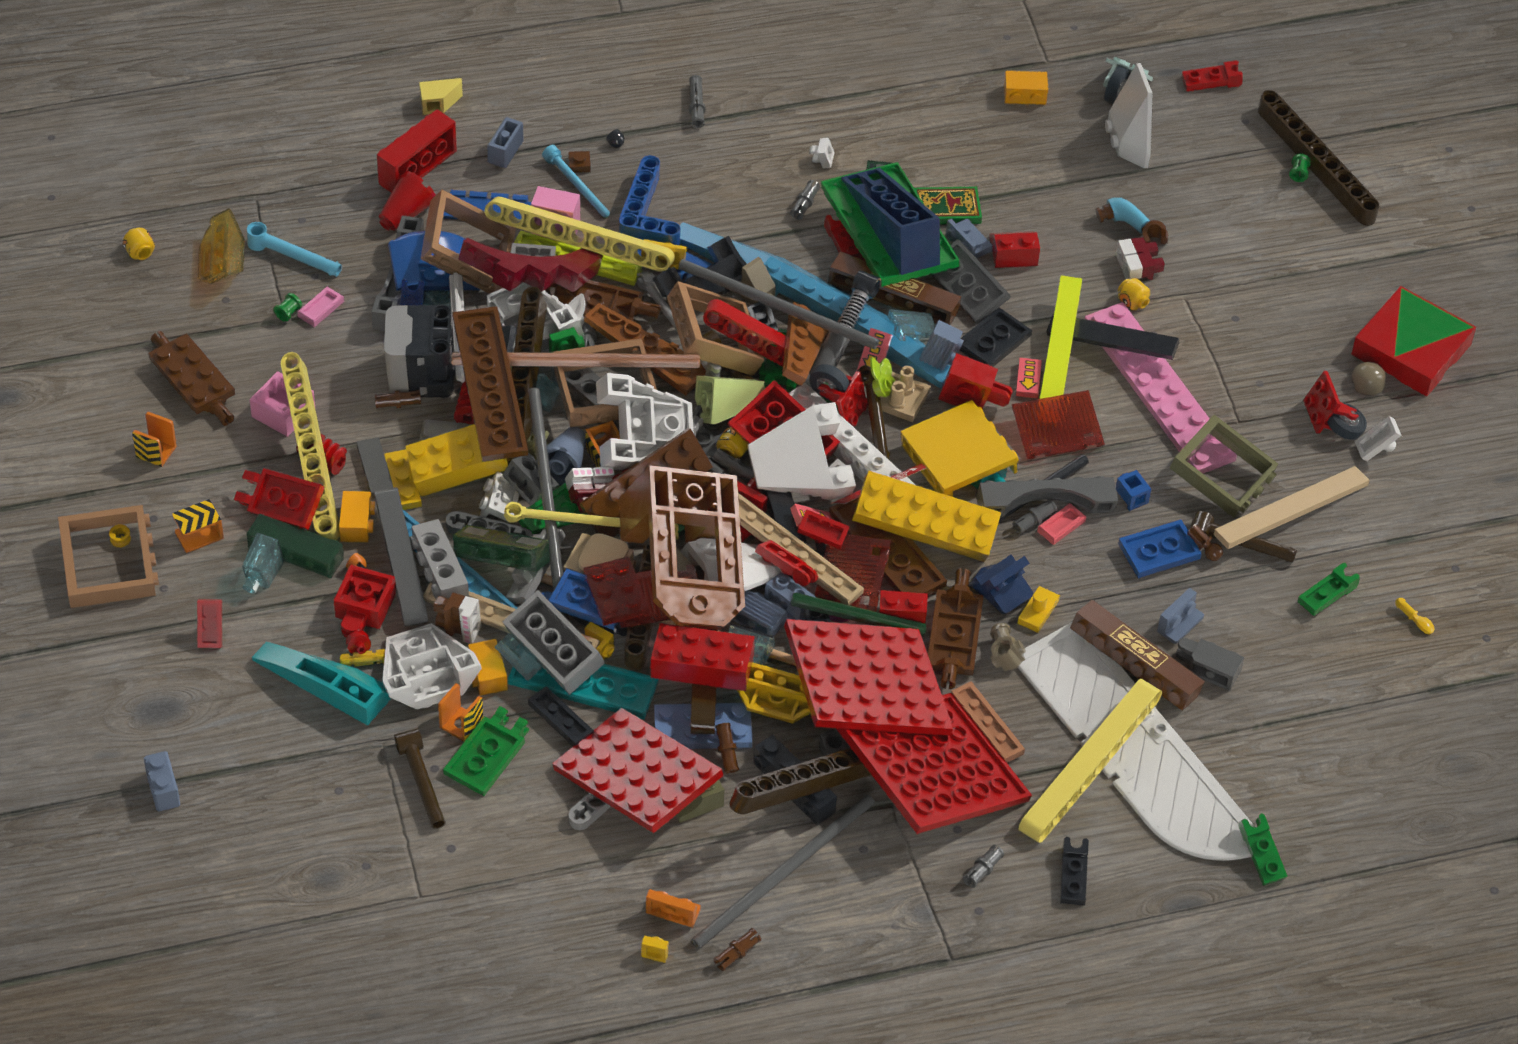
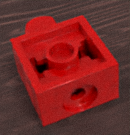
[938,353,1013,409]
[334,565,396,638]

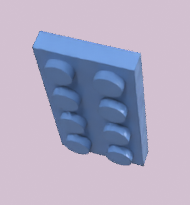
[654,703,752,749]

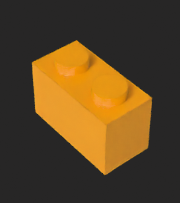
[1004,71,1048,105]
[339,491,376,542]
[468,639,508,696]

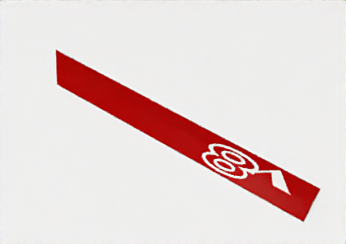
[830,463,926,504]

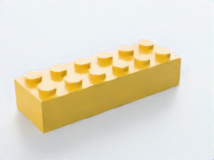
[852,471,1001,562]

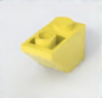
[419,78,463,115]

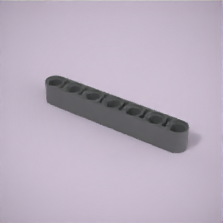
[374,487,428,626]

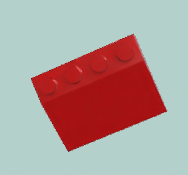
[728,380,840,460]

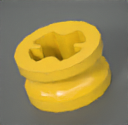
[109,524,131,548]

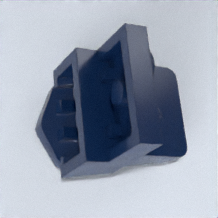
[969,554,1033,614]

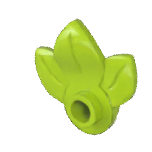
[870,357,895,397]

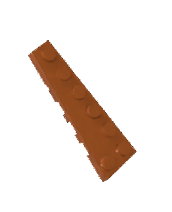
[782,302,828,386]
[584,303,706,396]

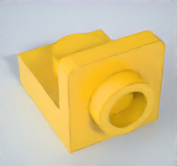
[585,622,615,660]

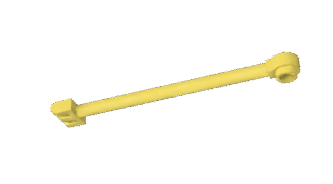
[504,502,679,540]

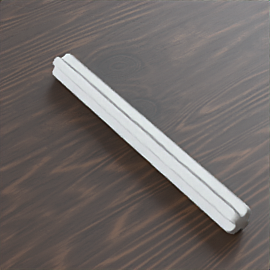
[449,272,465,383]

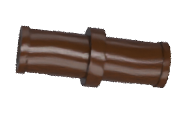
[375,390,421,409]
[715,723,739,774]
[713,928,761,971]

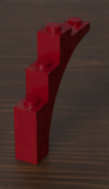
[458,238,603,292]

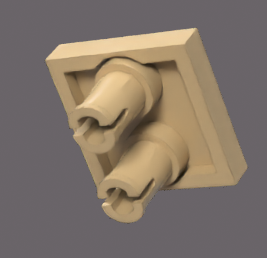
[880,366,931,422]

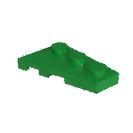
[518,483,584,535]

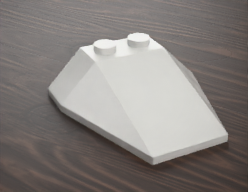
[1105,63,1152,168]
[680,538,781,591]
[383,623,482,709]

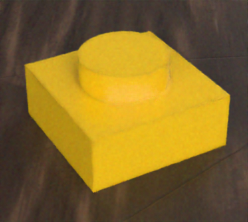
[641,935,669,963]

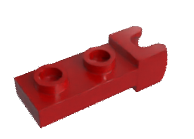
[1182,60,1243,92]
[824,215,866,261]

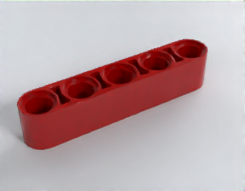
[703,299,786,367]

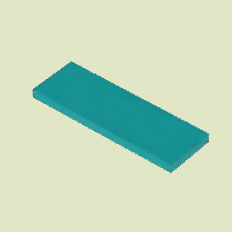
[507,646,659,720]

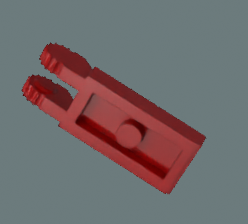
[755,540,819,587]

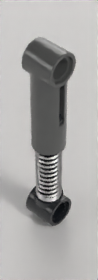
[800,270,881,387]

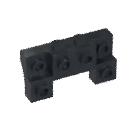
[652,236,747,301]

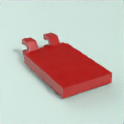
[234,468,325,530]

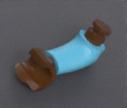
[1095,198,1169,245]

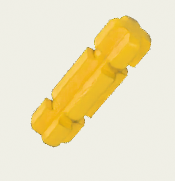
[340,649,385,667]

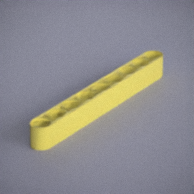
[485,197,675,272]
[281,352,340,543]
[1018,679,1162,843]

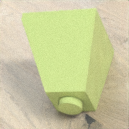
[695,376,765,424]

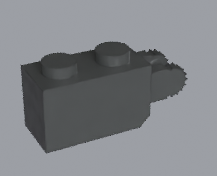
[1176,637,1244,691]

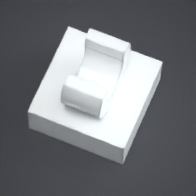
[809,138,835,168]

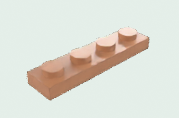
[951,681,1025,763]

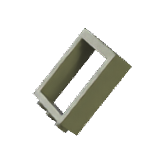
[1170,415,1279,518]

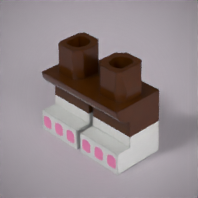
[433,592,482,644]

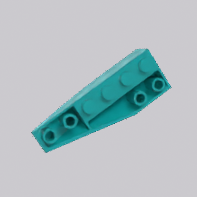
[252,641,392,726]

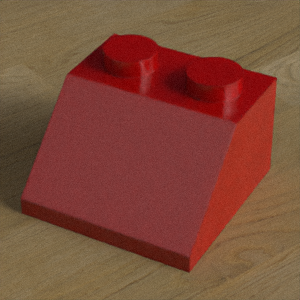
[989,231,1040,268]

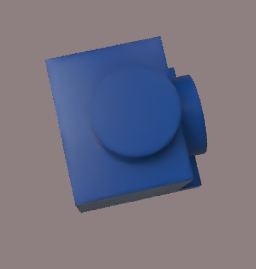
[1116,470,1151,511]

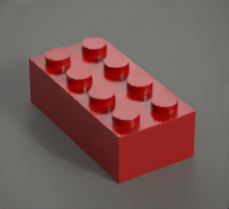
[377,109,457,193]
[651,623,755,691]

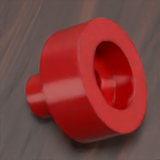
[346,630,371,654]

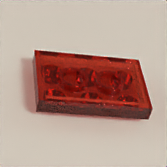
[583,556,649,626]

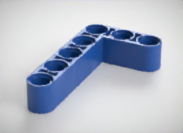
[619,155,681,246]

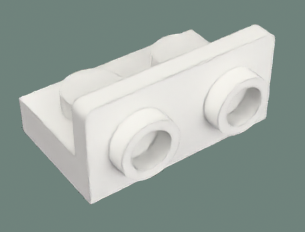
[479,472,519,522]

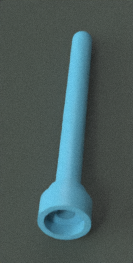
[542,145,610,218]

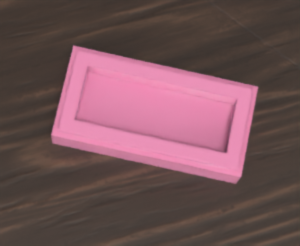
[297,286,344,327]

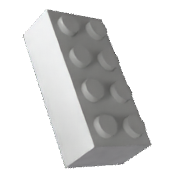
[503,590,605,695]

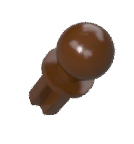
[1187,524,1223,561]

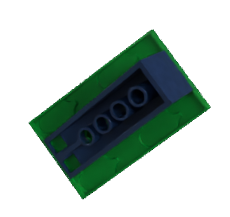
[821,162,959,287]

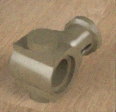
[990,623,1026,671]

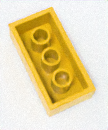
[406,424,508,497]

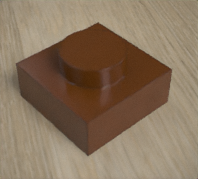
[568,151,591,173]

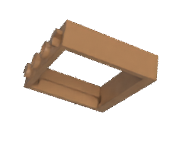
[421,189,516,294]
[667,281,764,376]
[553,338,657,427]
[58,505,159,608]

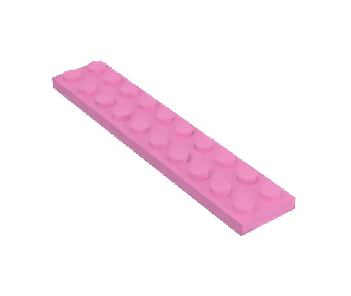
[1085,302,1237,474]

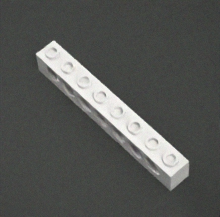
[789,383,915,485]

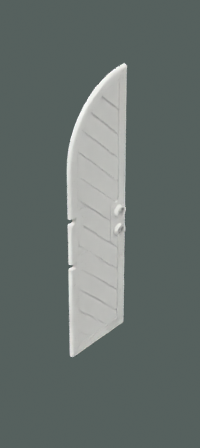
[1017,622,1255,861]

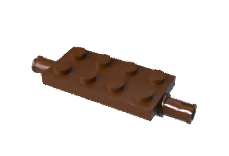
[545,280,661,321]
[148,331,235,426]
[928,568,984,689]

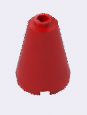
[379,171,436,231]

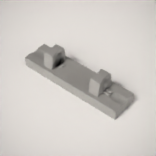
[505,529,566,604]

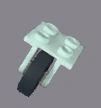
[1103,56,1153,104]

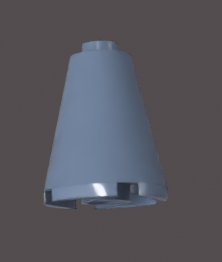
[536,427,586,486]

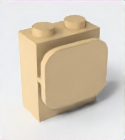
[564,533,636,588]

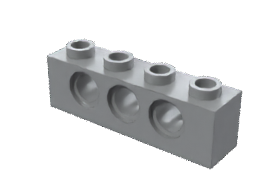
[409,519,469,598]

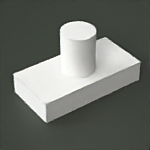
[1355,416,1402,461]

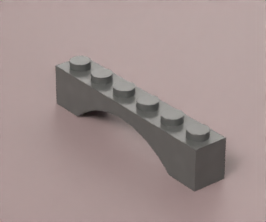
[371,216,424,331]
[976,476,1118,517]

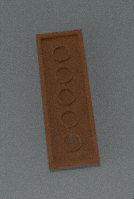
[579,428,713,537]
[829,498,947,596]

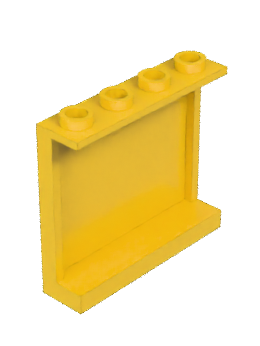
[901,400,1019,497]

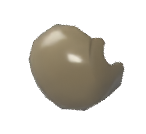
[1351,362,1386,395]

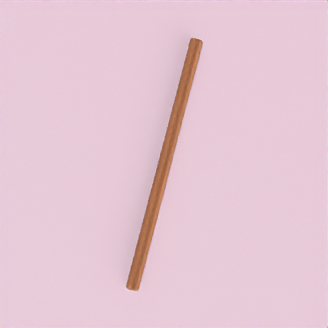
[451,352,700,368]

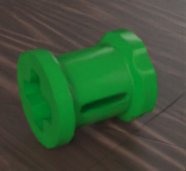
[1289,154,1311,182]
[273,293,303,322]

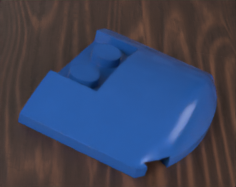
[388,231,481,291]

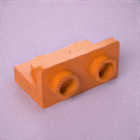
[646,889,701,928]

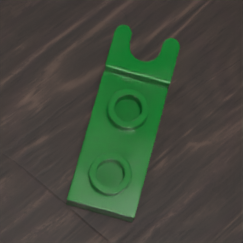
[1297,563,1360,616]
[1238,813,1288,886]

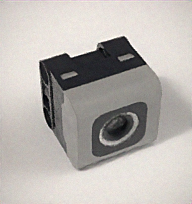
[384,304,455,398]

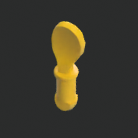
[1395,598,1434,635]

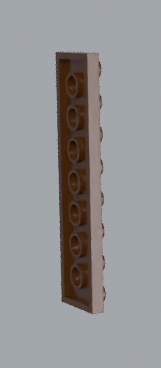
[452,306,528,462]

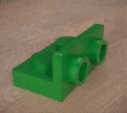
[549,327,585,353]

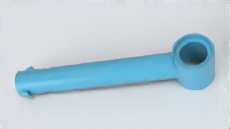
[247,222,342,277]

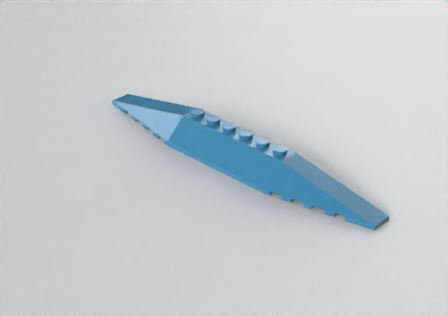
[680,222,950,389]

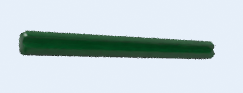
[790,592,926,637]

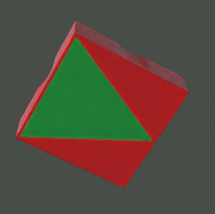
[1351,286,1476,396]

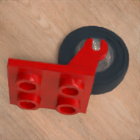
[809,364,868,426]
[1303,371,1367,440]

